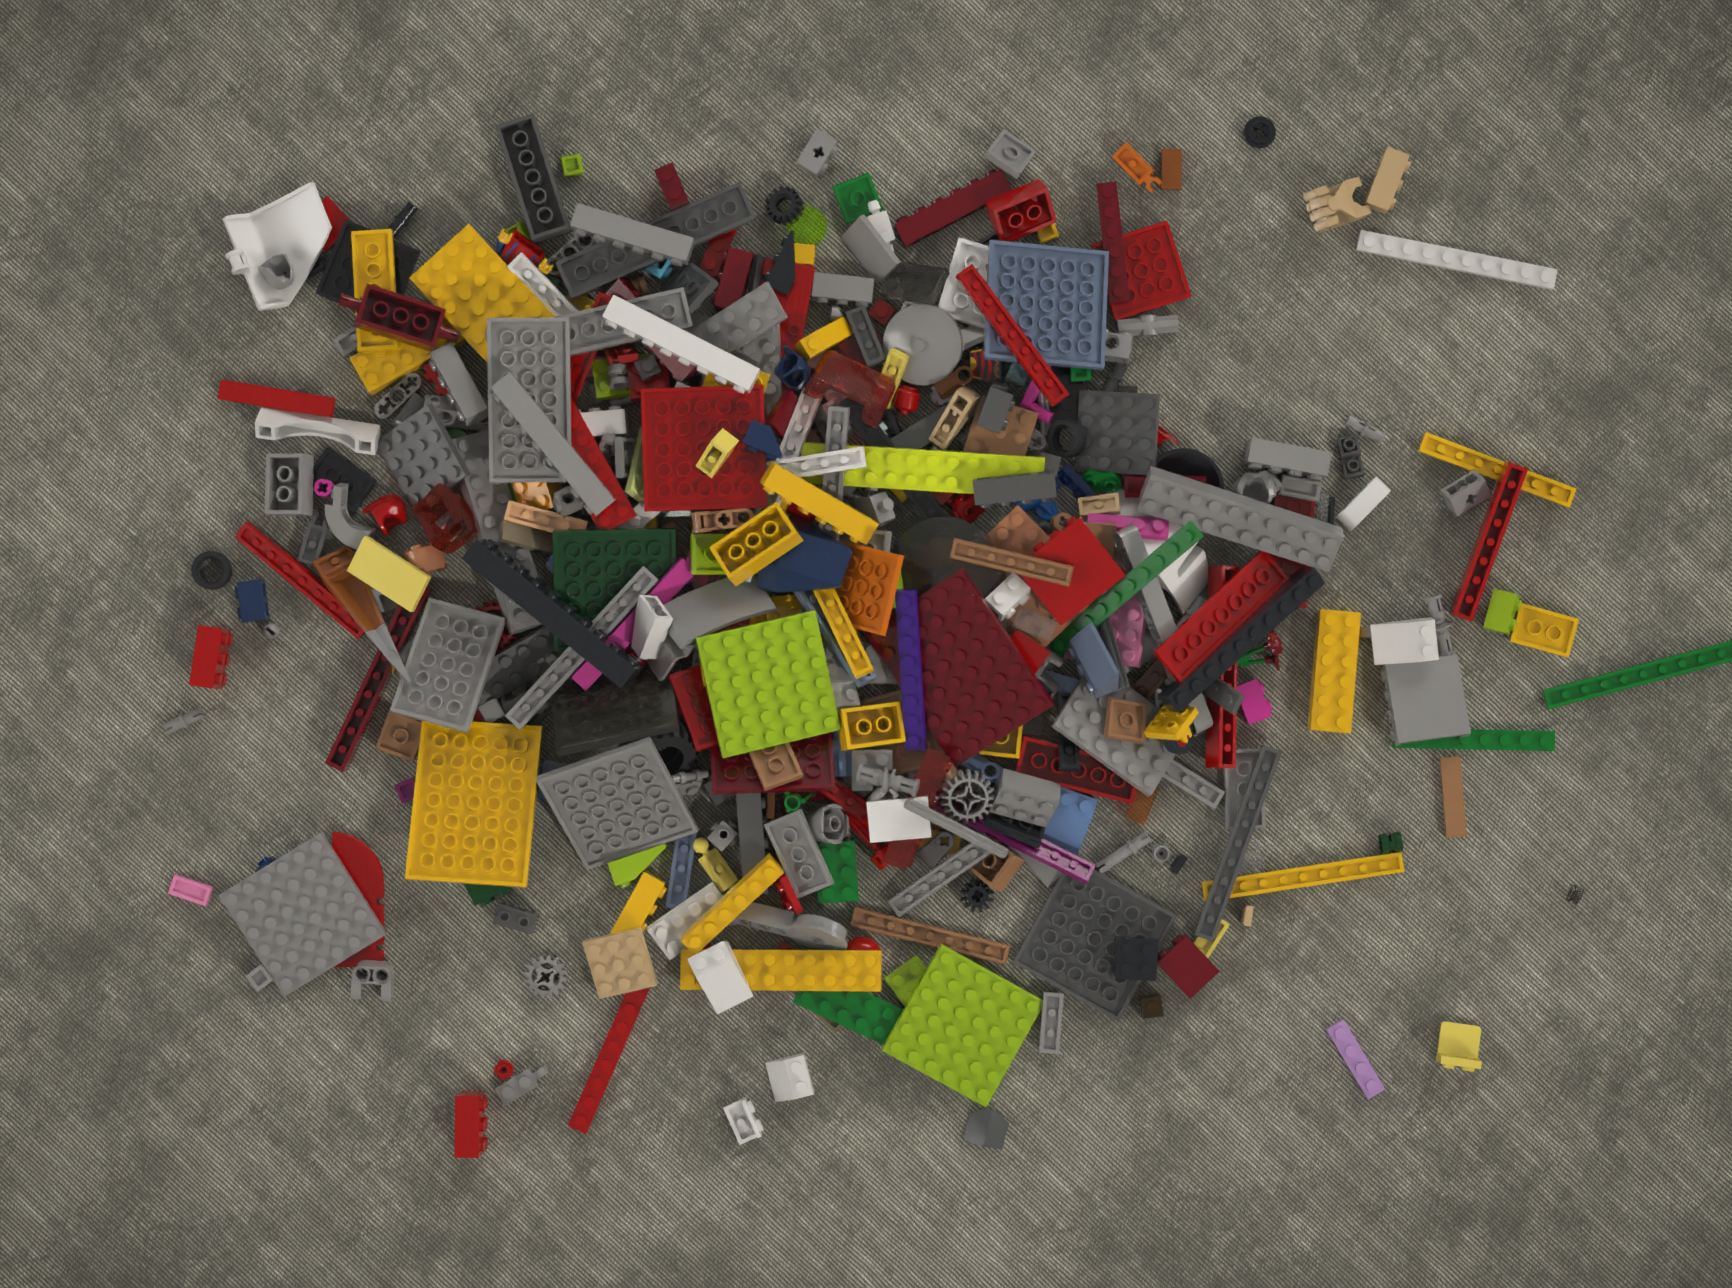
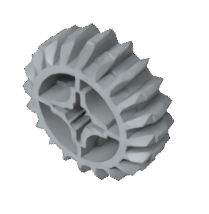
[939,769,995,824]

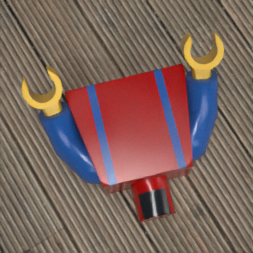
[496,228,553,274]

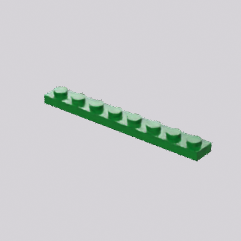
[1392,729,1555,751]

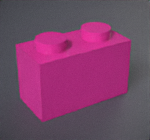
[1237,679,1273,725]

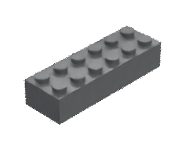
[495,113,572,244]

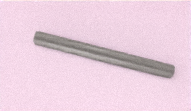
[904,798,1008,858]

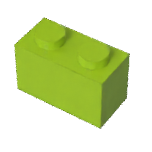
[1483,589,1522,635]

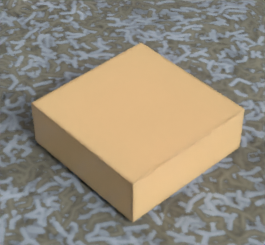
[1241,904,1254,927]

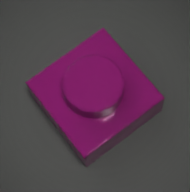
[394,777,415,804]

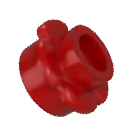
[494,1059,514,1080]

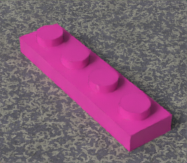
[1087,513,1169,540]

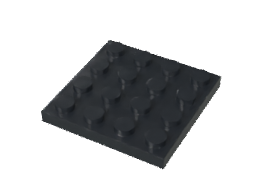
[315,219,421,303]

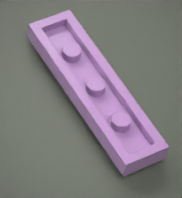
[1326,1019,1385,1099]

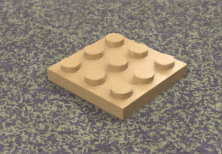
[582,927,658,999]

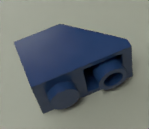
[743,420,783,461]

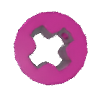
[314,479,335,498]

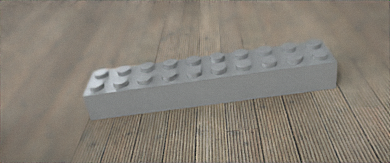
[452,430,543,635]
[1137,466,1344,572]

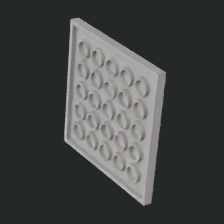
[536,737,698,870]
[218,831,387,997]

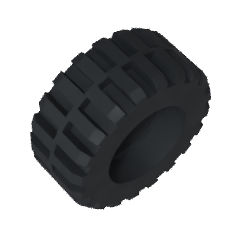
[618,712,700,775]

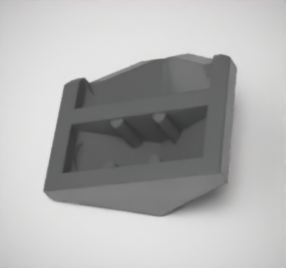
[963,1108,1009,1150]

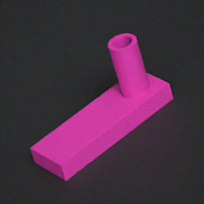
[1019,365,1054,424]

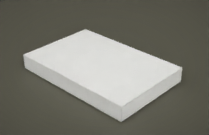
[866,796,931,843]

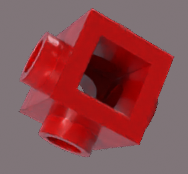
[949,493,985,524]

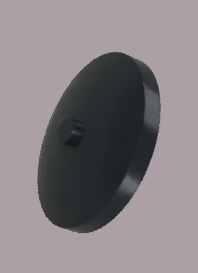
[1145,448,1224,527]

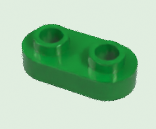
[1081,469,1122,492]

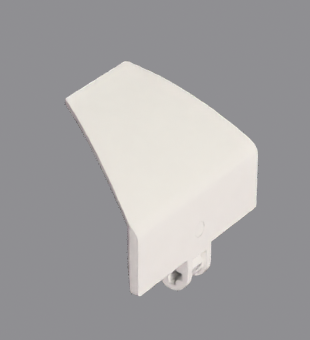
[223,182,332,311]

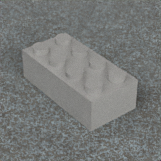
[1242,437,1332,481]

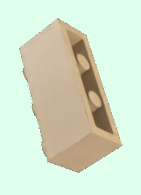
[1363,146,1411,214]

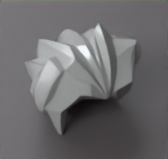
[1232,471,1282,504]

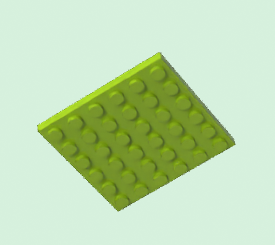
[695,610,841,758]
[881,944,1043,1107]

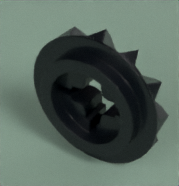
[1243,116,1276,149]

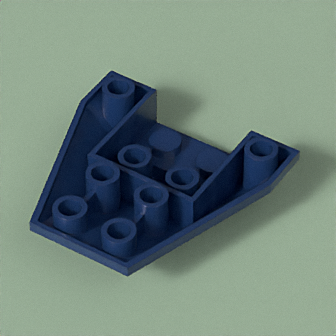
[758,515,853,593]

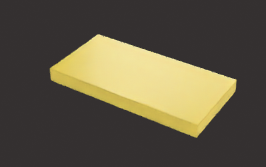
[347,536,431,612]

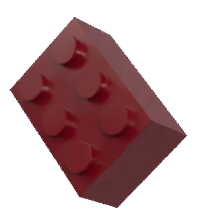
[711,247,754,312]

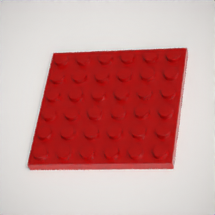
[641,385,767,512]

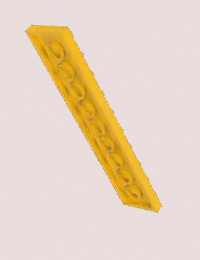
[680,949,882,992]

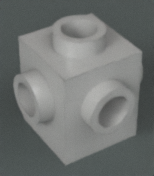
[707,820,739,852]

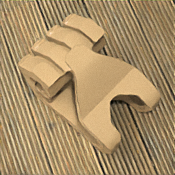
[1303,177,1372,233]

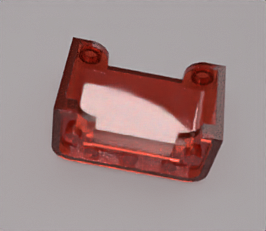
[803,350,896,429]

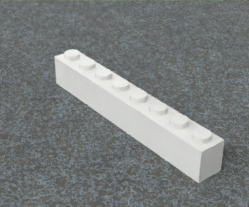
[602,294,761,394]

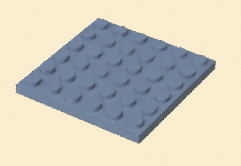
[983,240,1109,370]

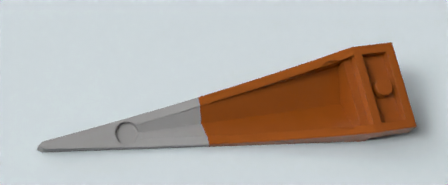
[312,545,411,685]

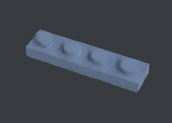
[666,832,697,908]

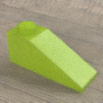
[607,843,667,888]

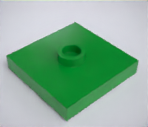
[832,172,884,225]

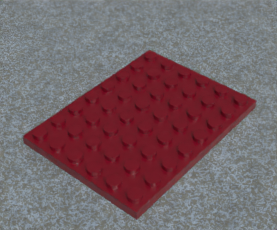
[865,568,1055,767]

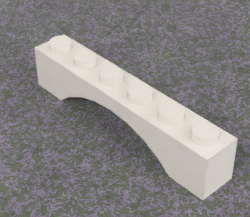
[255,407,381,455]

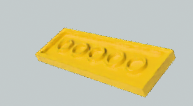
[351,229,399,352]

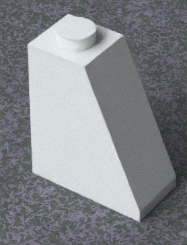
[631,595,673,660]

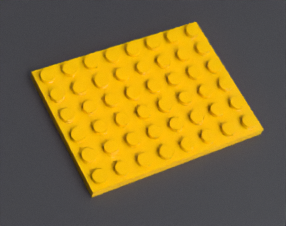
[405,721,543,888]

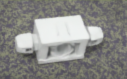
[866,200,895,252]

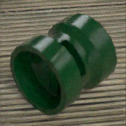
[1378,832,1403,854]

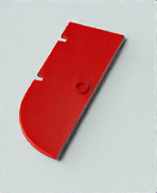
[759,258,815,393]
[332,832,384,967]

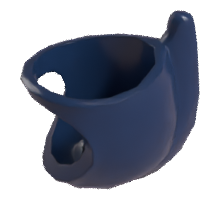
[775,345,811,390]

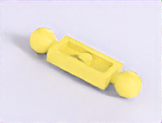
[693,837,738,892]

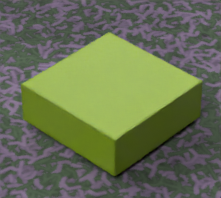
[560,153,584,178]

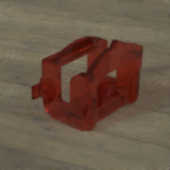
[412,483,478,554]

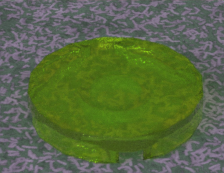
[787,206,827,245]

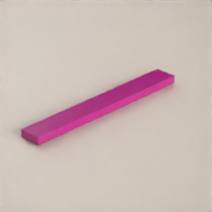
[570,558,694,691]

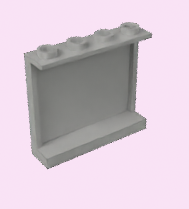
[1380,654,1471,746]

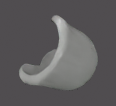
[258,254,295,290]

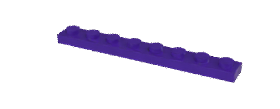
[895,589,927,750]

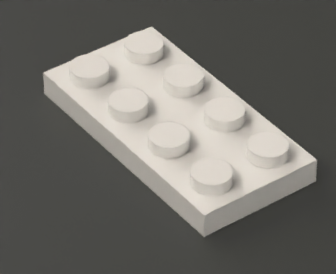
[646,882,723,960]

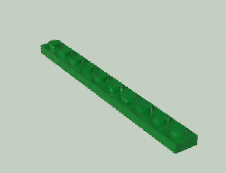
[1048,521,1204,657]
[1542,640,1732,710]

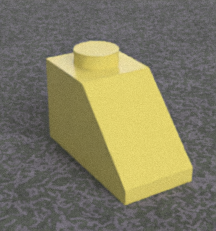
[696,428,739,478]

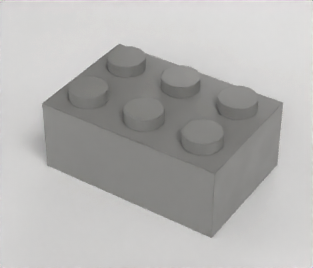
[265,453,314,516]
[989,768,1061,827]

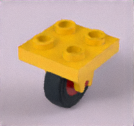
[1144,705,1199,755]

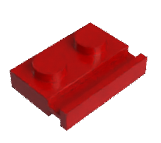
[604,343,638,365]

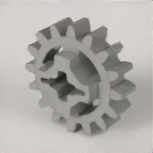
[524,954,569,999]

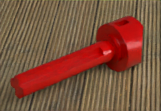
[842,810,898,870]

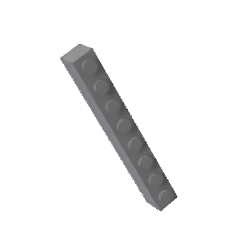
[490,372,616,516]

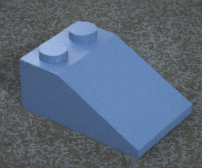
[1043,787,1098,855]

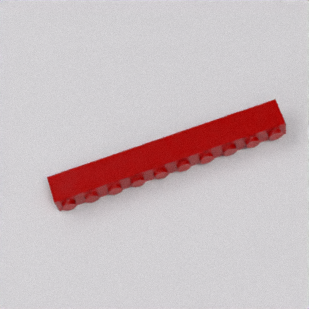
[1205,565,1239,768]

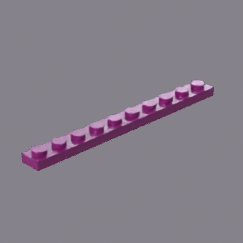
[905,774,1095,884]

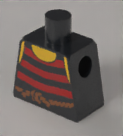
[958,348,1004,383]

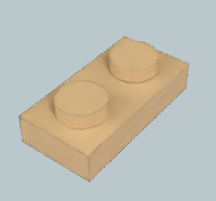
[1078,492,1121,519]

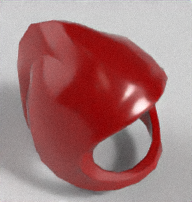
[362,494,406,536]

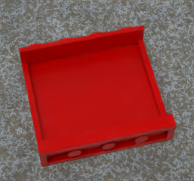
[1021,516,1126,625]

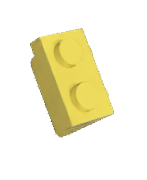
[1436,1021,1482,1072]

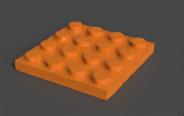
[835,540,904,636]

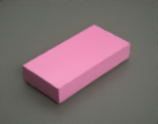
[168,874,214,906]

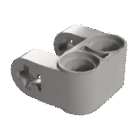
[351,960,395,1002]

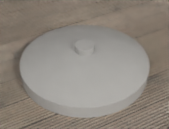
[883,304,963,385]

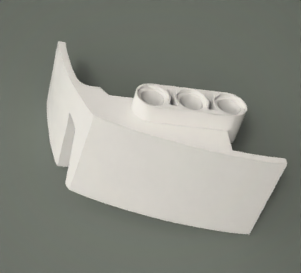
[1083,488,1208,614]

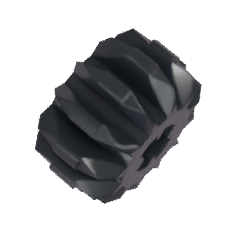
[960,879,994,913]

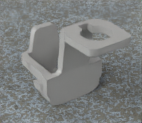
[1035,648,1064,700]

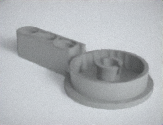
[733,902,848,950]

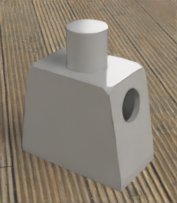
[853,491,895,530]

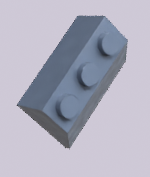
[1068,622,1119,699]

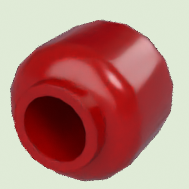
[892,384,921,415]

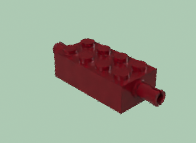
[338,284,460,352]

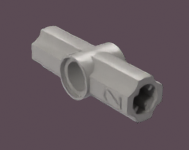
[1117,315,1179,338]

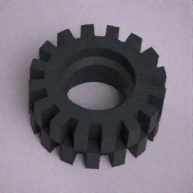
[765,186,804,226]

